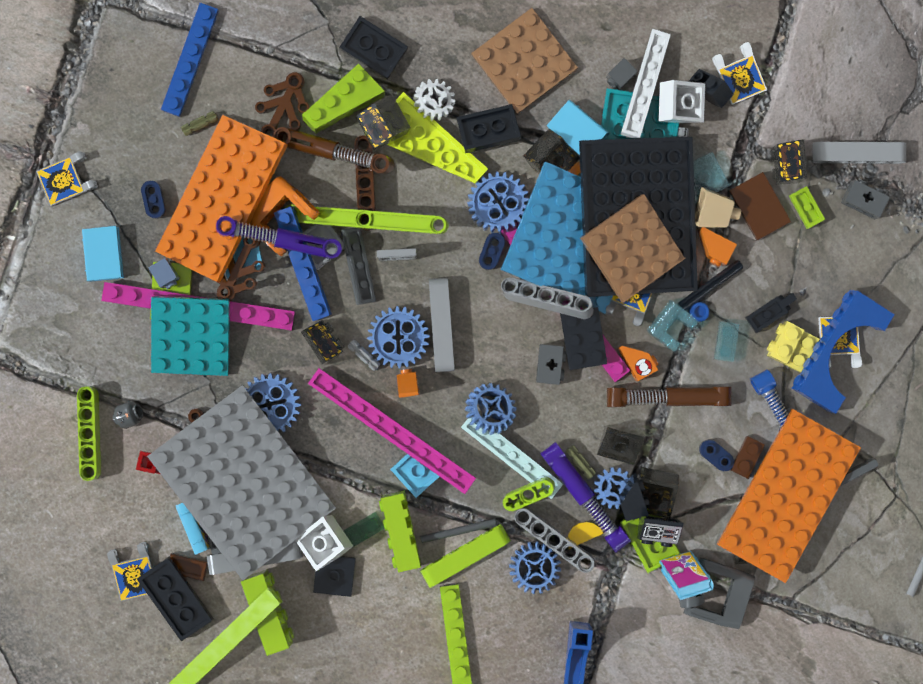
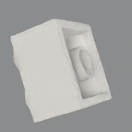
[659,80,705,123]
[295,515,353,571]

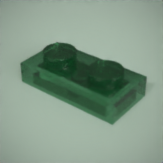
[343,511,385,548]

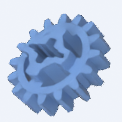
[593,467,631,509]

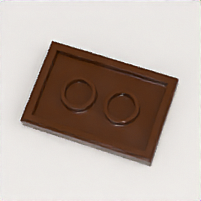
[729,172,791,241]

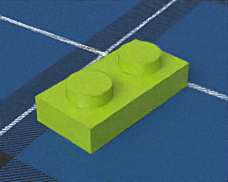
[789,186,825,229]

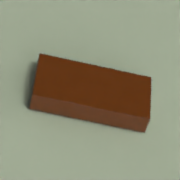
[170,553,208,581]

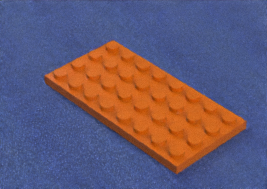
[155,115,288,283]
[717,409,861,583]

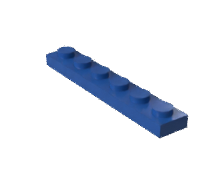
[161,3,219,117]
[274,206,332,321]

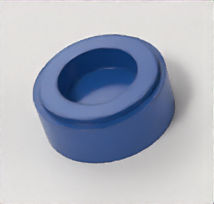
[689,302,709,322]

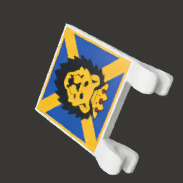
[712,42,767,105]
[818,317,862,368]

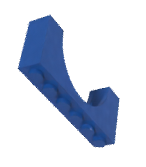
[792,290,895,414]
[563,621,593,684]

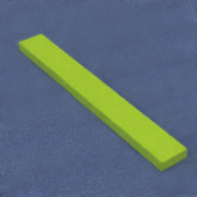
[169,587,283,684]

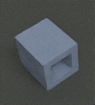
[148,258,180,289]

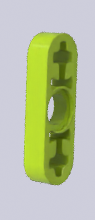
[503,477,555,511]

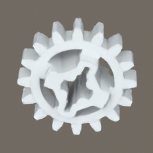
[413,79,455,121]

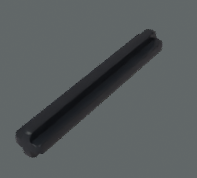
[678,260,743,311]

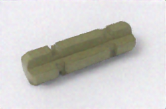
[181,111,218,136]
[565,445,596,479]

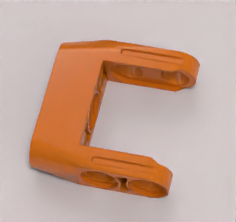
[249,176,320,256]

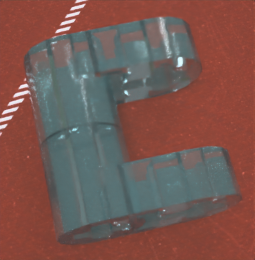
[647,300,699,352]

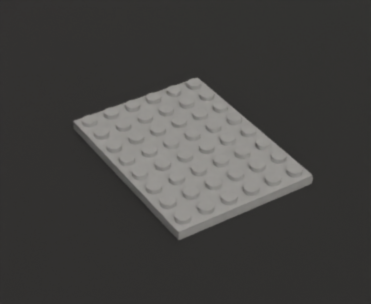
[147,385,336,580]

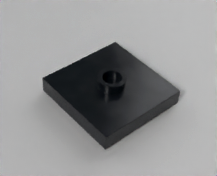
[313,556,356,597]

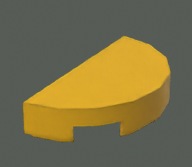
[568,521,604,549]

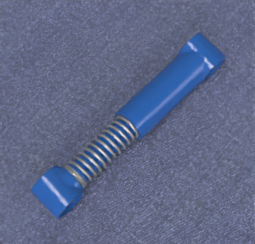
[750,370,788,431]

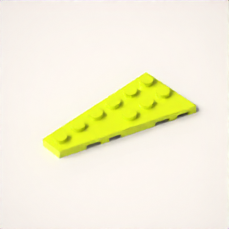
[365,92,488,184]

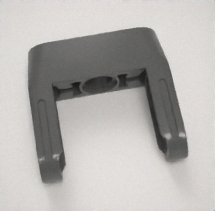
[683,558,755,629]

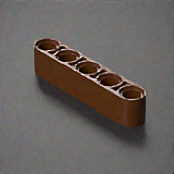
[354,135,376,231]

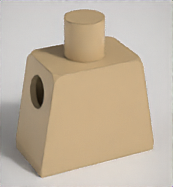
[695,187,741,227]

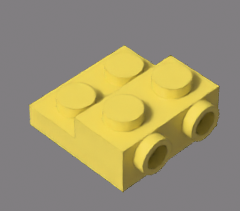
[767,321,820,373]

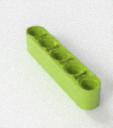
[77,386,101,481]
[420,524,511,588]

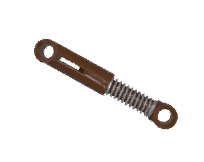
[273,127,395,174]
[607,387,732,407]

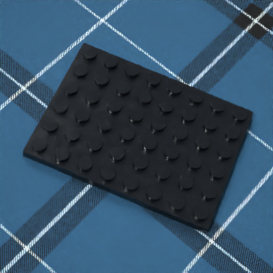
[579,137,698,297]

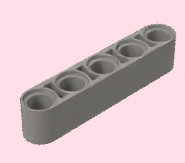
[812,142,906,164]
[429,277,455,372]
[501,277,594,319]
[514,507,595,573]
[206,541,302,575]

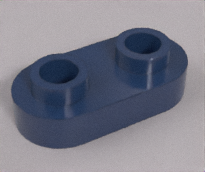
[141,180,166,219]
[479,233,505,270]
[699,440,734,471]

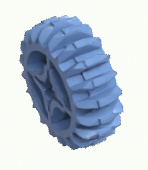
[465,383,517,435]
[509,541,561,594]

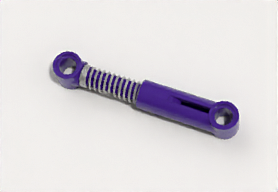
[216,216,342,259]
[540,442,631,553]

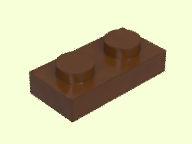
[730,436,765,479]

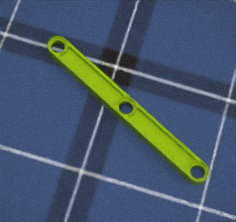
[284,205,449,234]

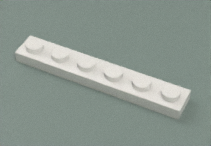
[621,29,671,139]

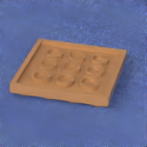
[471,8,578,115]
[580,194,685,303]

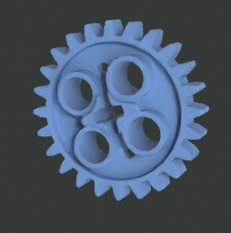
[467,172,529,234]
[367,306,430,368]
[245,373,301,432]

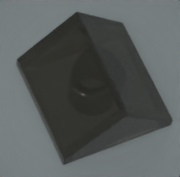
[597,426,645,465]

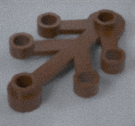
[255,72,310,137]
[217,237,265,301]

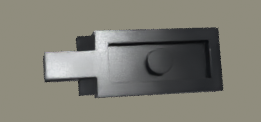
[745,293,797,333]

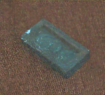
[714,321,739,362]

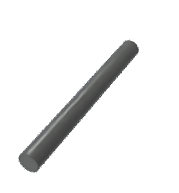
[420,519,497,543]

